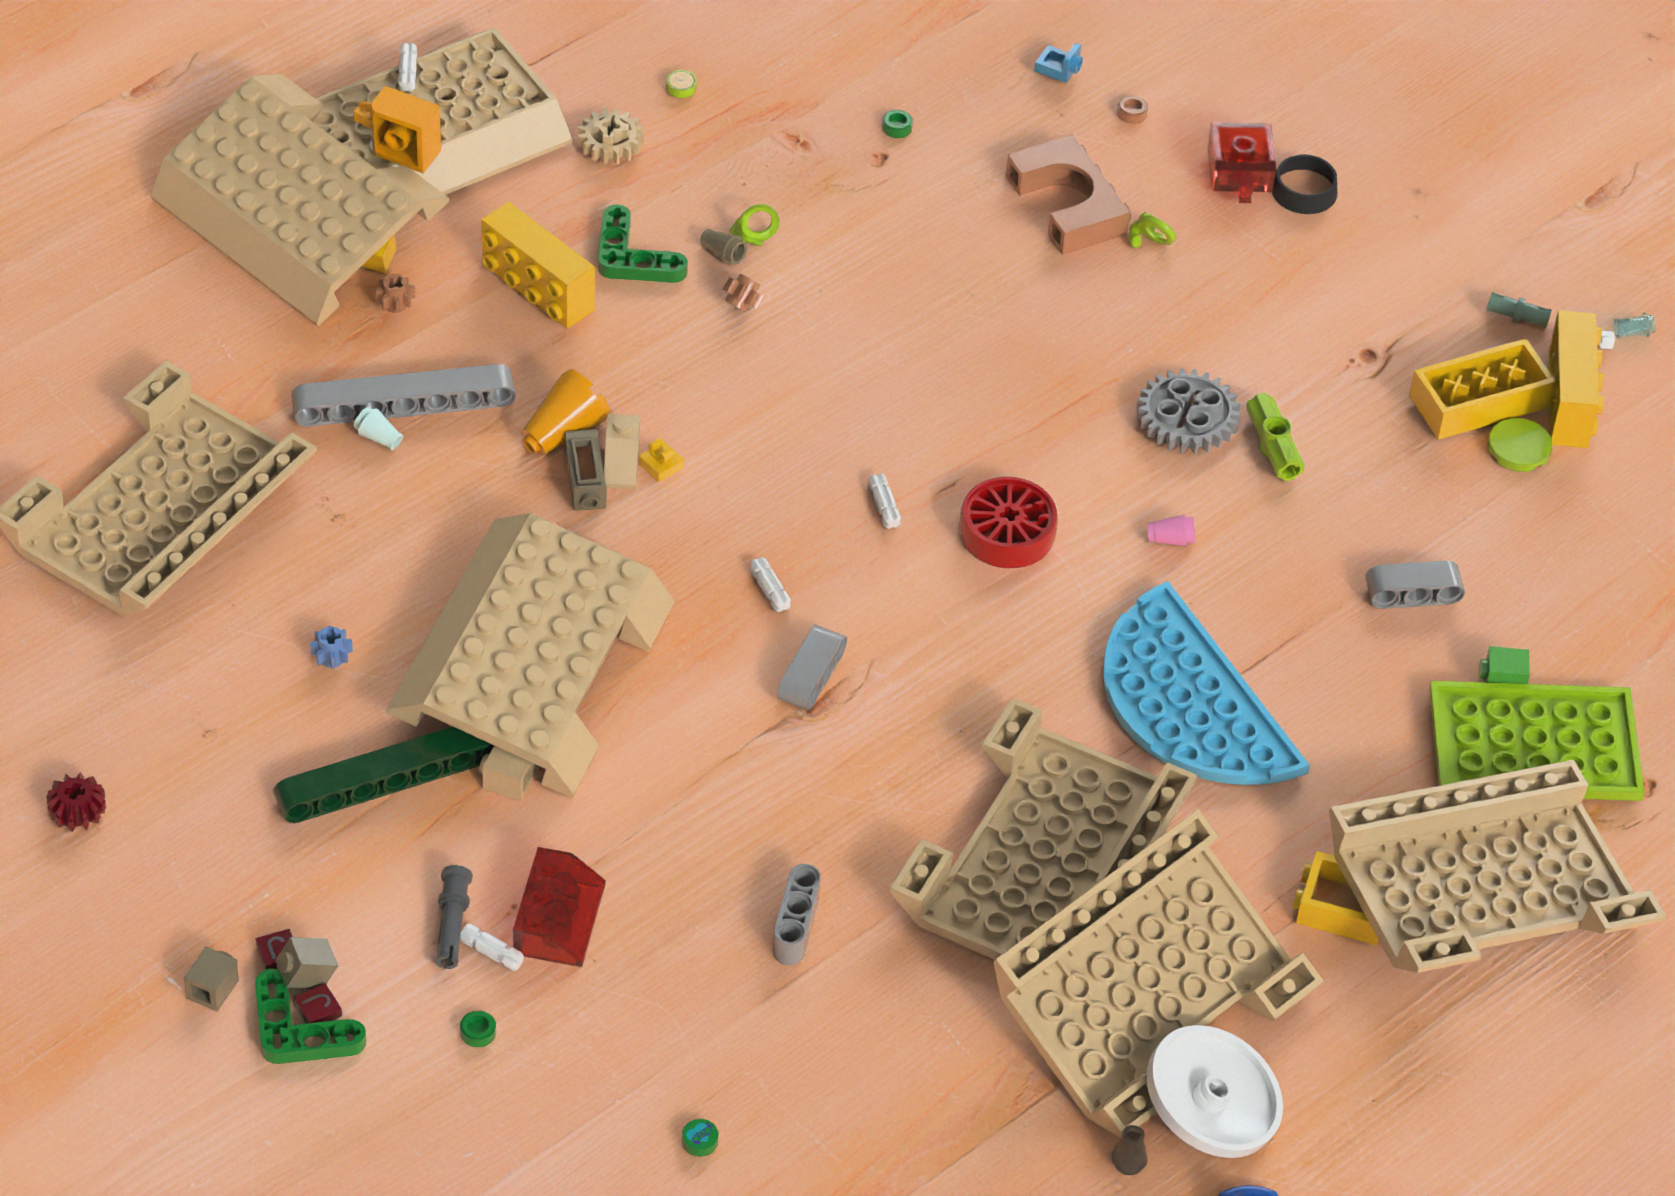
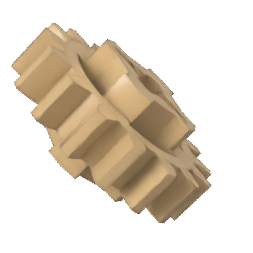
[578,109,644,164]

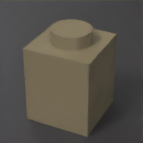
[276,937,338,989]
[184,947,239,1012]

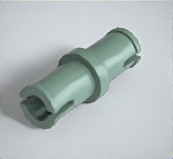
[1486,292,1552,328]

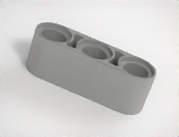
[1365,561,1465,609]
[777,625,847,711]
[773,864,821,965]

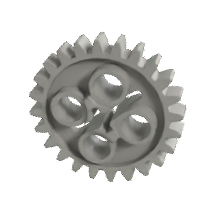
[1137,369,1241,454]

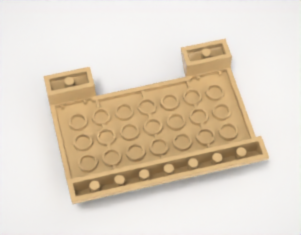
[150,74,450,327]
[0,361,317,616]
[385,513,675,798]
[890,698,1198,960]
[1329,760,1667,973]
[993,809,1324,1139]

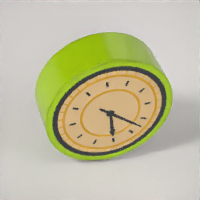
[666,70,697,98]

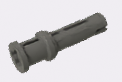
[435,865,473,969]

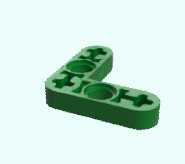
[598,204,688,283]
[255,969,366,1064]

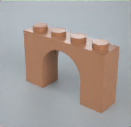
[1006,134,1131,255]

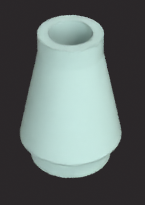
[354,407,403,450]

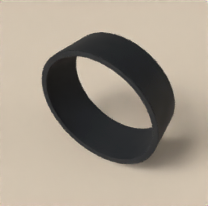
[1271,154,1338,214]

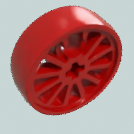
[959,477,1058,568]

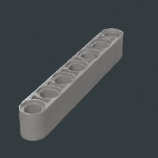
[292,364,516,427]

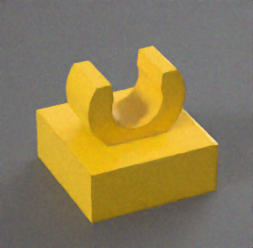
[638,438,684,482]

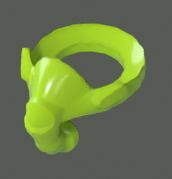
[729,204,779,246]
[1128,212,1176,248]

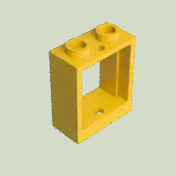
[1293,851,1379,945]

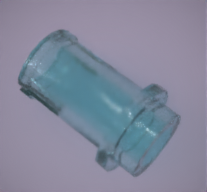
[1614,312,1656,339]

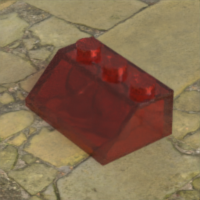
[513,847,606,967]

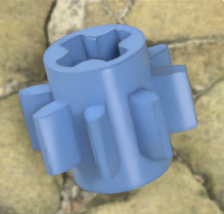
[310,626,353,668]

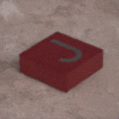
[255,929,293,970]
[293,983,342,1024]

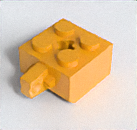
[353,86,441,174]

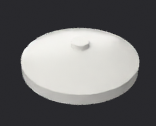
[1146,1025,1283,1158]

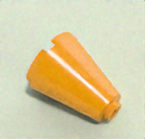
[522,369,611,455]

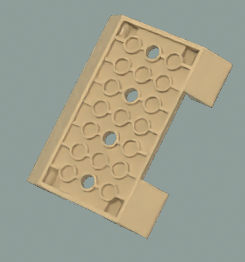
[311,27,572,195]

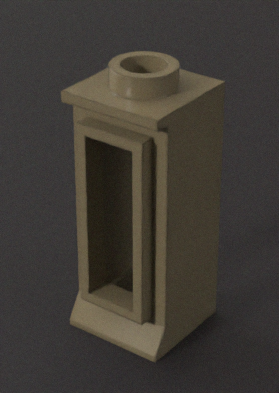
[565,429,607,511]

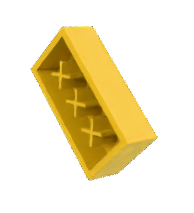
[481,201,595,329]
[1548,310,1604,448]
[1409,339,1556,440]

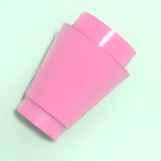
[1148,514,1195,546]

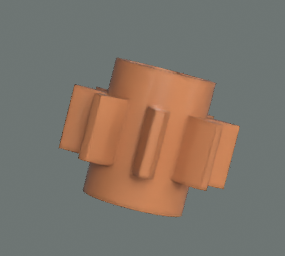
[722,273,763,312]
[375,274,415,313]

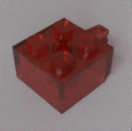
[1208,123,1276,203]

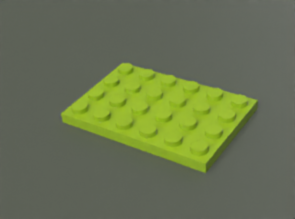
[1429,681,1645,801]

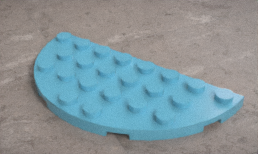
[1103,581,1310,785]

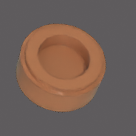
[1117,95,1148,124]

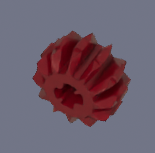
[46,772,106,832]

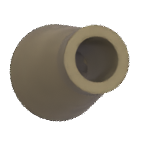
[700,229,747,265]

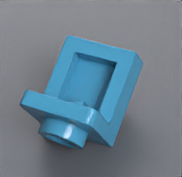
[1034,43,1083,83]

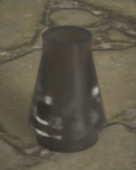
[1112,1125,1148,1175]

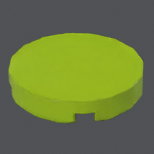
[1488,418,1552,472]

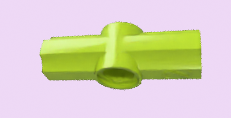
[1246,393,1305,481]

